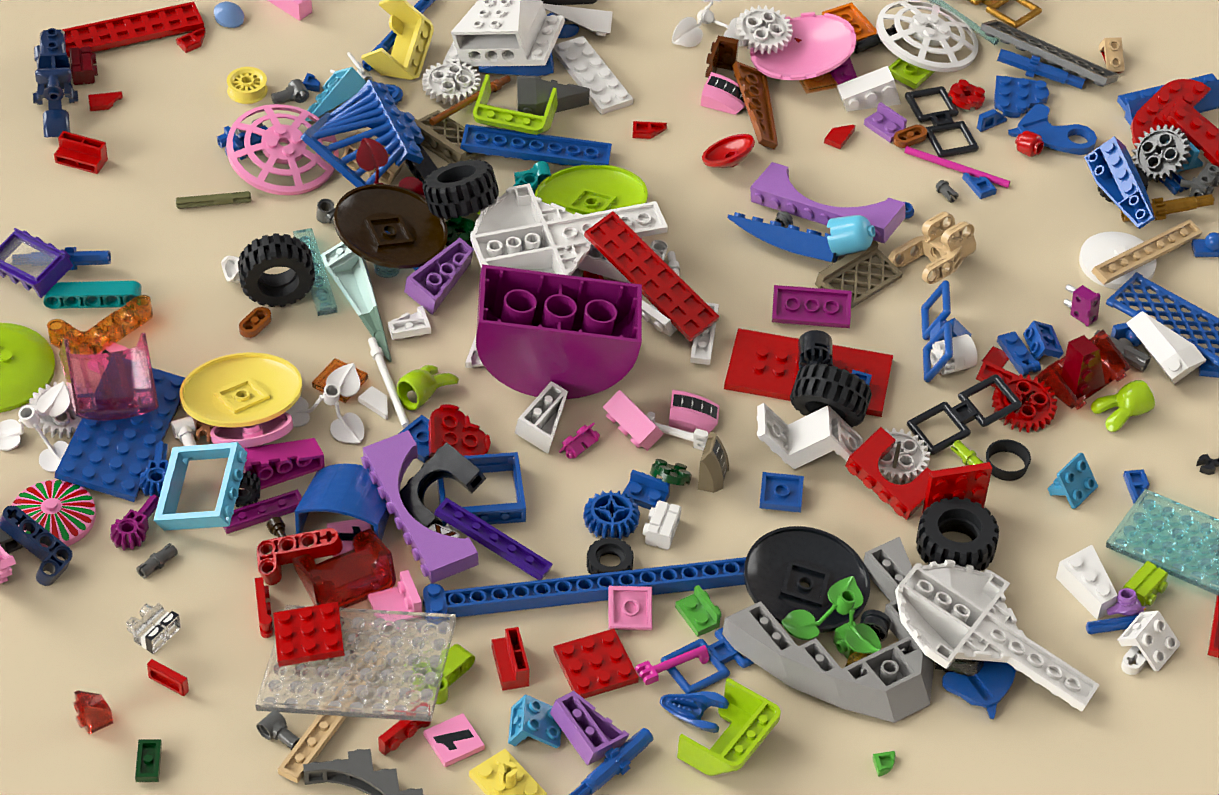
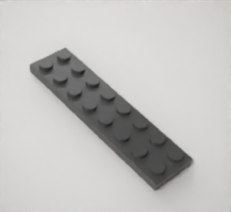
[980,19,1119,86]

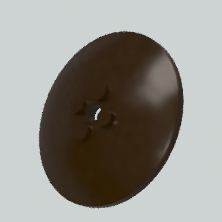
[333,184,448,269]

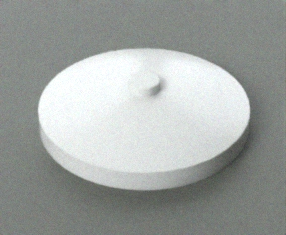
[1079,231,1157,290]

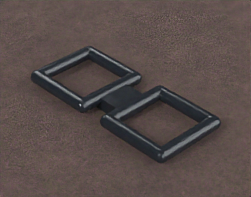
[905,86,979,158]
[907,374,1022,455]

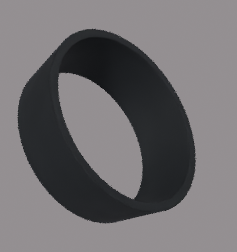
[986,439,1031,481]

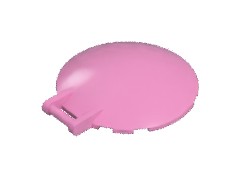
[750,12,856,80]

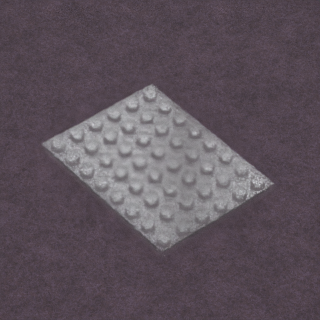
[255,605,456,722]

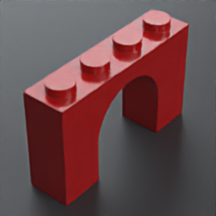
[845,427,931,520]

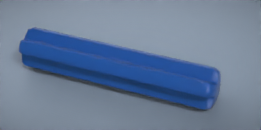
[1086,614,1139,634]

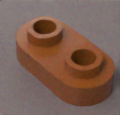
[893,125,927,148]
[239,307,272,338]

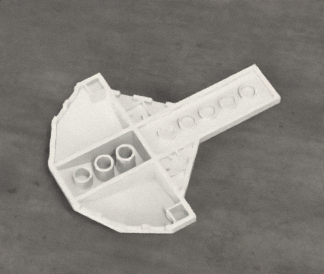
[470,183,668,276]
[895,560,1099,712]

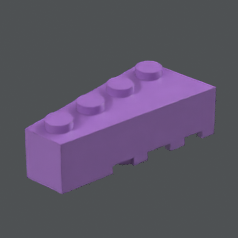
[404,238,474,315]

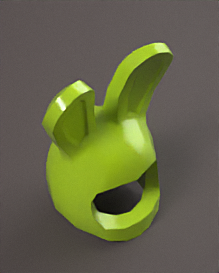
[397,365,459,410]
[1091,380,1155,432]

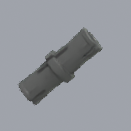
[136,543,178,579]

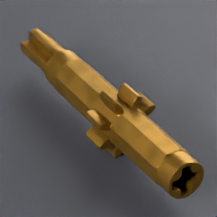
[1121,194,1215,222]

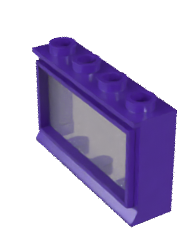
[0,228,73,298]

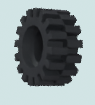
[235,470,261,507]

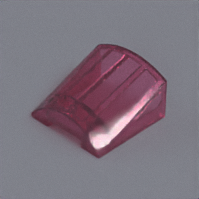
[59,333,159,420]

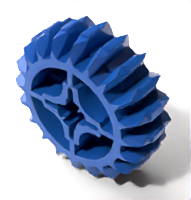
[583,490,640,540]

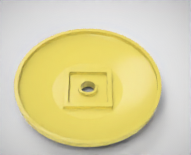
[180,352,302,427]

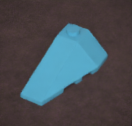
[305,67,366,122]

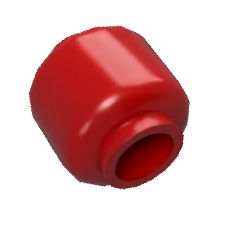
[1015,130,1044,157]

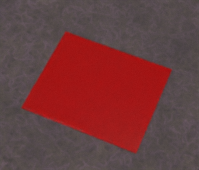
[982,346,1009,368]

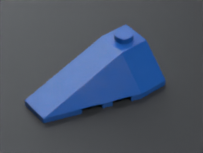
[479,52,554,76]

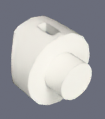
[221,256,240,283]

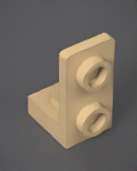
[1099,37,1125,72]

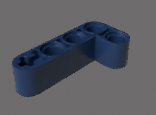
[0,505,73,586]

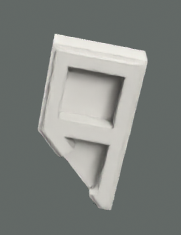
[358,386,388,420]

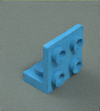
[508,694,562,748]

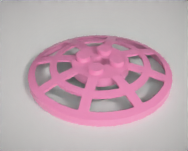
[226,104,339,195]

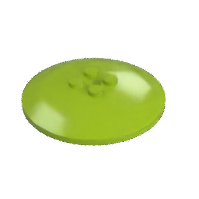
[535,165,648,215]
[0,323,55,413]

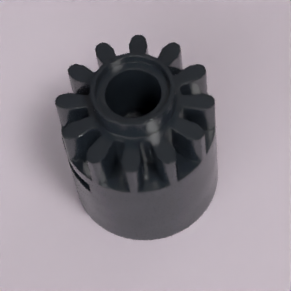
[798,330,833,370]

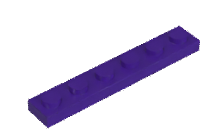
[434,498,553,580]

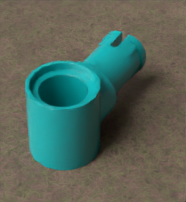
[514,161,551,185]

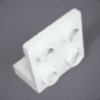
[1118,611,1180,671]

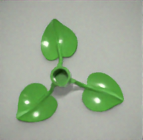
[782,576,881,653]

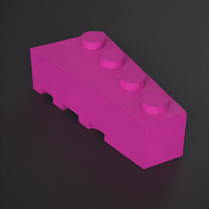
[243,438,325,490]

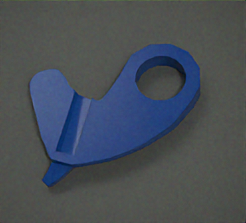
[1008,104,1097,155]
[942,660,1016,719]

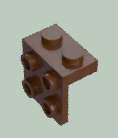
[705,35,739,78]

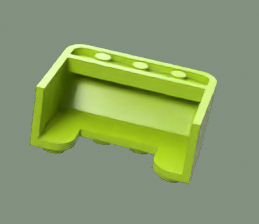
[677,678,781,776]

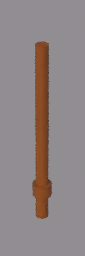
[429,75,511,126]

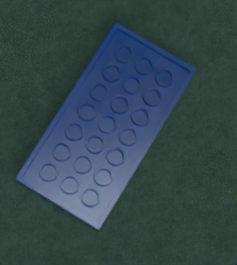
[55,356,185,502]

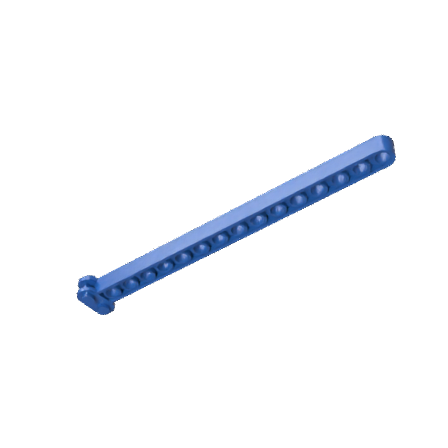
[423,557,746,628]

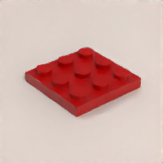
[922,462,992,513]
[273,602,345,667]
[553,628,639,699]

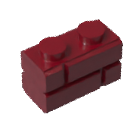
[69,46,98,85]

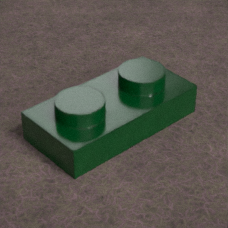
[135,739,162,782]

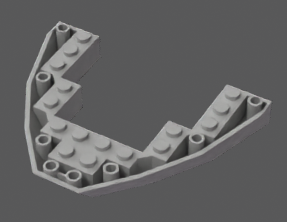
[722,536,934,723]

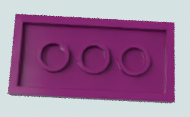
[772,285,852,328]

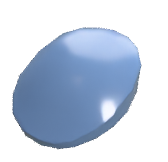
[214,1,244,28]

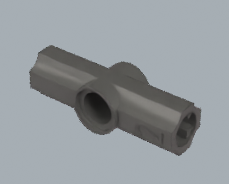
[1091,330,1151,372]

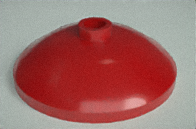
[702,134,755,168]

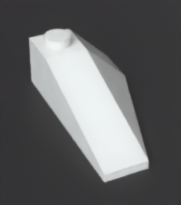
[544,4,613,36]

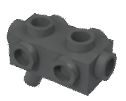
[1180,163,1219,197]

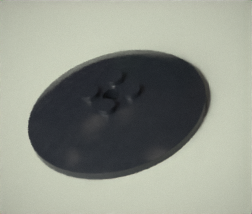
[744,526,870,633]

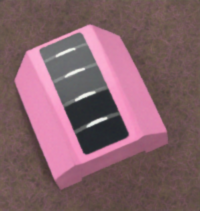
[701,72,745,115]
[669,389,720,434]

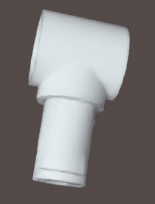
[171,416,197,446]

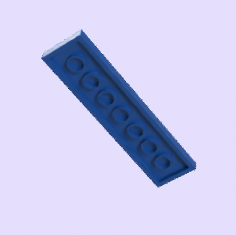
[461,124,612,166]

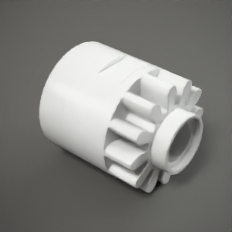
[930,334,978,375]

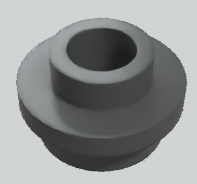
[775,211,793,228]

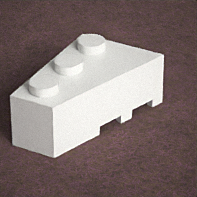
[837,66,901,112]
[515,381,568,454]
[1056,545,1118,620]

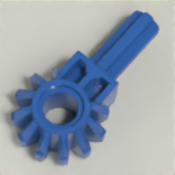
[139,441,168,497]

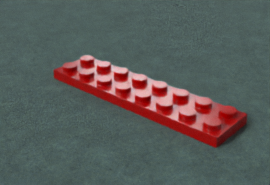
[62,1,204,58]
[584,211,720,342]

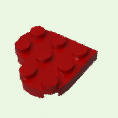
[429,404,491,457]

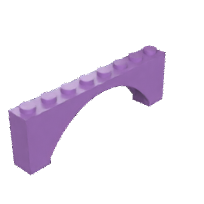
[750,162,905,244]
[361,430,479,584]

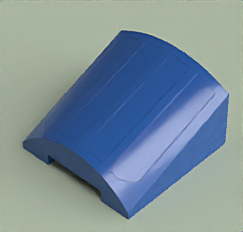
[294,463,390,549]

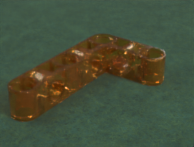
[47,295,153,361]

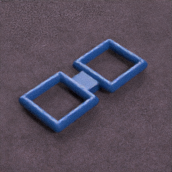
[921,280,953,383]
[660,627,754,694]

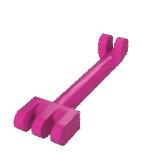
[635,645,709,685]

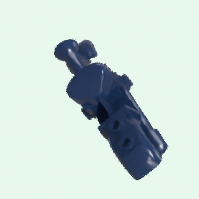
[33,28,78,137]

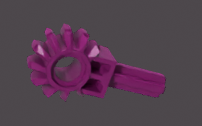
[110,495,159,550]

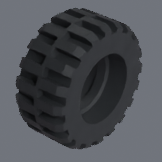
[422,159,499,219]
[238,233,315,307]
[790,364,872,428]
[916,497,999,571]

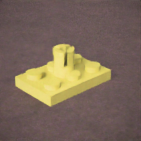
[469,749,547,795]

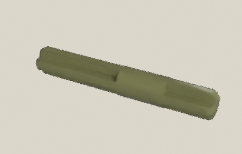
[176,191,251,209]

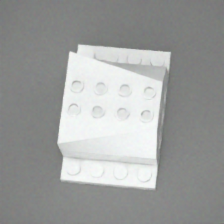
[444,0,565,67]

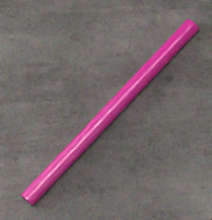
[904,146,1010,188]

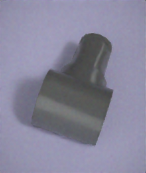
[271,79,309,104]
[316,199,335,224]
[256,710,300,750]

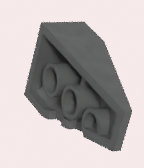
[517,76,590,116]

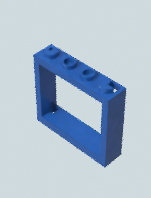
[437,452,526,527]

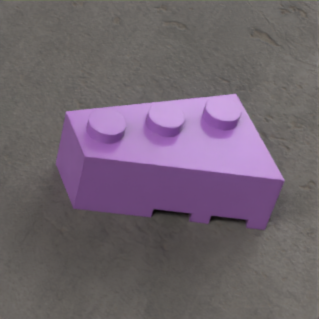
[550,691,629,766]

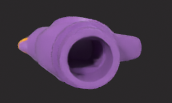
[1107,588,1146,616]

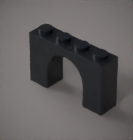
[399,442,486,528]

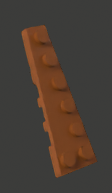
[732,61,778,149]

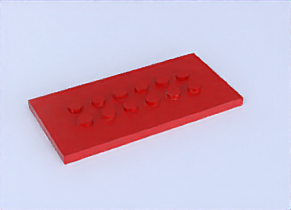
[724,328,893,417]

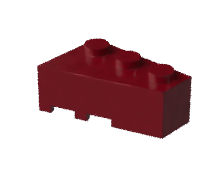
[1060,335,1105,399]

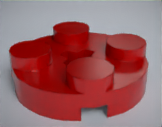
[948,79,985,110]

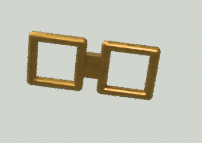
[967,0,1042,28]

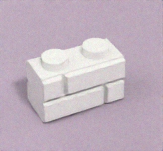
[643,501,682,550]

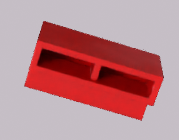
[54,131,108,174]
[491,627,530,691]

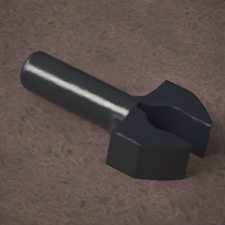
[1196,454,1219,475]

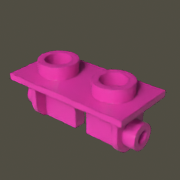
[559,422,600,459]

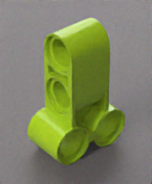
[412,644,475,705]

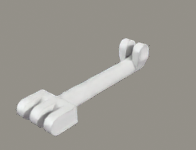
[646,412,708,451]

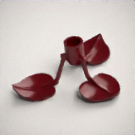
[356,138,426,199]

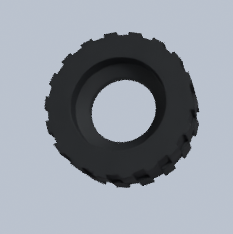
[586,537,634,574]

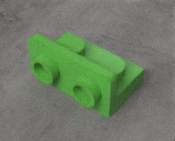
[675,585,722,637]

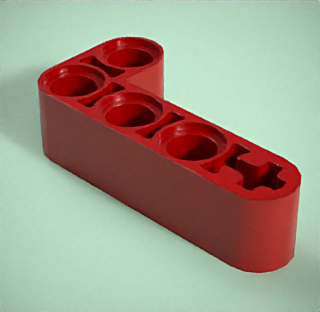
[257,528,343,585]

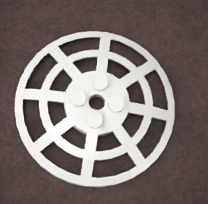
[876,0,979,72]

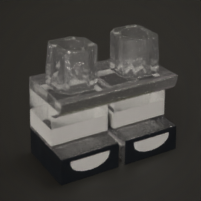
[126,603,181,654]

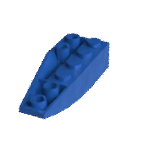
[1084,136,1155,229]
[727,212,839,263]

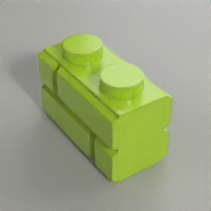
[1123,561,1168,606]

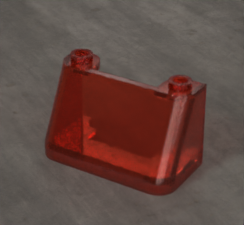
[1034,329,1131,410]
[292,528,396,610]

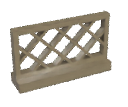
[414,110,481,163]
[815,240,903,308]

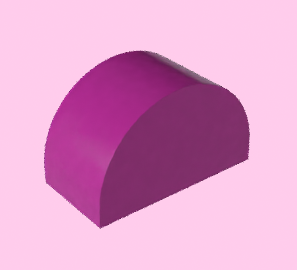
[476,264,642,399]

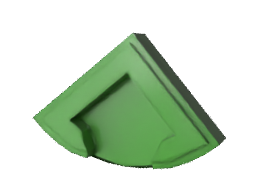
[872,751,896,777]

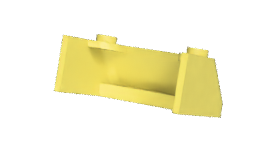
[361,0,434,80]

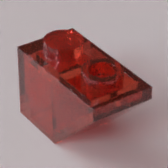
[73,690,113,734]

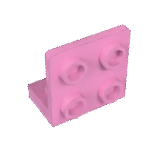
[368,570,422,629]

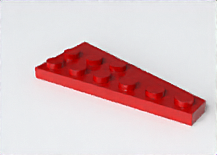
[1166,104,1219,167]

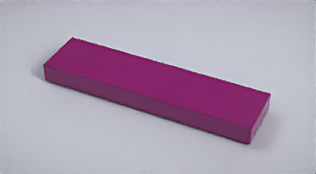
[223,489,302,534]

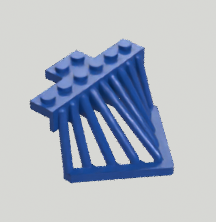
[300,80,424,187]

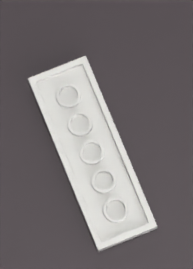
[552,36,633,115]

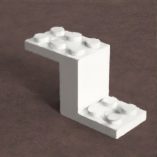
[757,403,863,469]

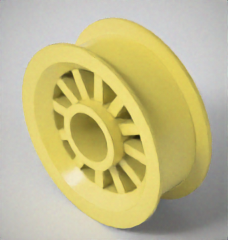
[227,67,268,104]

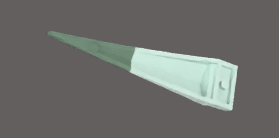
[321,242,392,362]

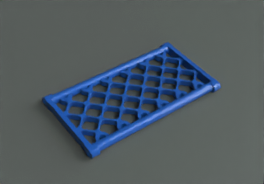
[1106,272,1219,367]

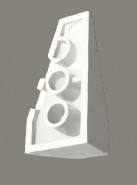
[1127,311,1206,384]

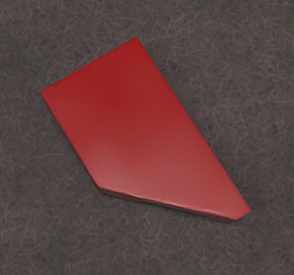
[88,91,123,112]

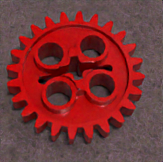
[992,374,1058,433]

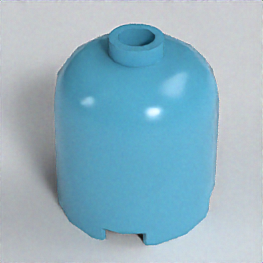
[827,215,875,256]

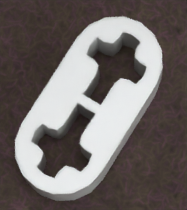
[1121,646,1148,675]

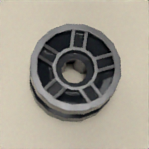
[860,610,891,642]

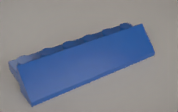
[1117,73,1219,126]

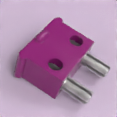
[1064,284,1101,327]

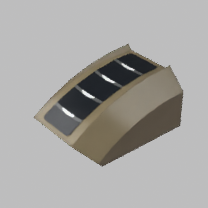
[698,431,729,493]

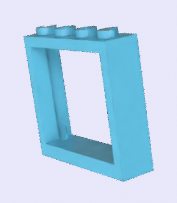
[153,442,247,531]

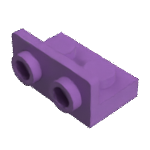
[864,102,907,143]

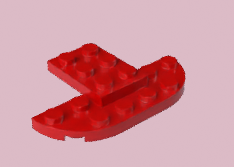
[1130,79,1219,152]

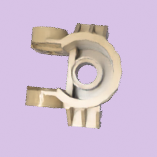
[889,211,976,284]

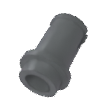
[936,180,959,203]

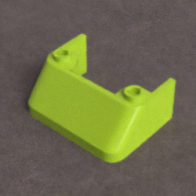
[473,74,558,135]

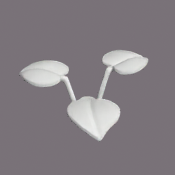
[672,0,748,47]
[286,363,364,444]
[0,382,70,472]

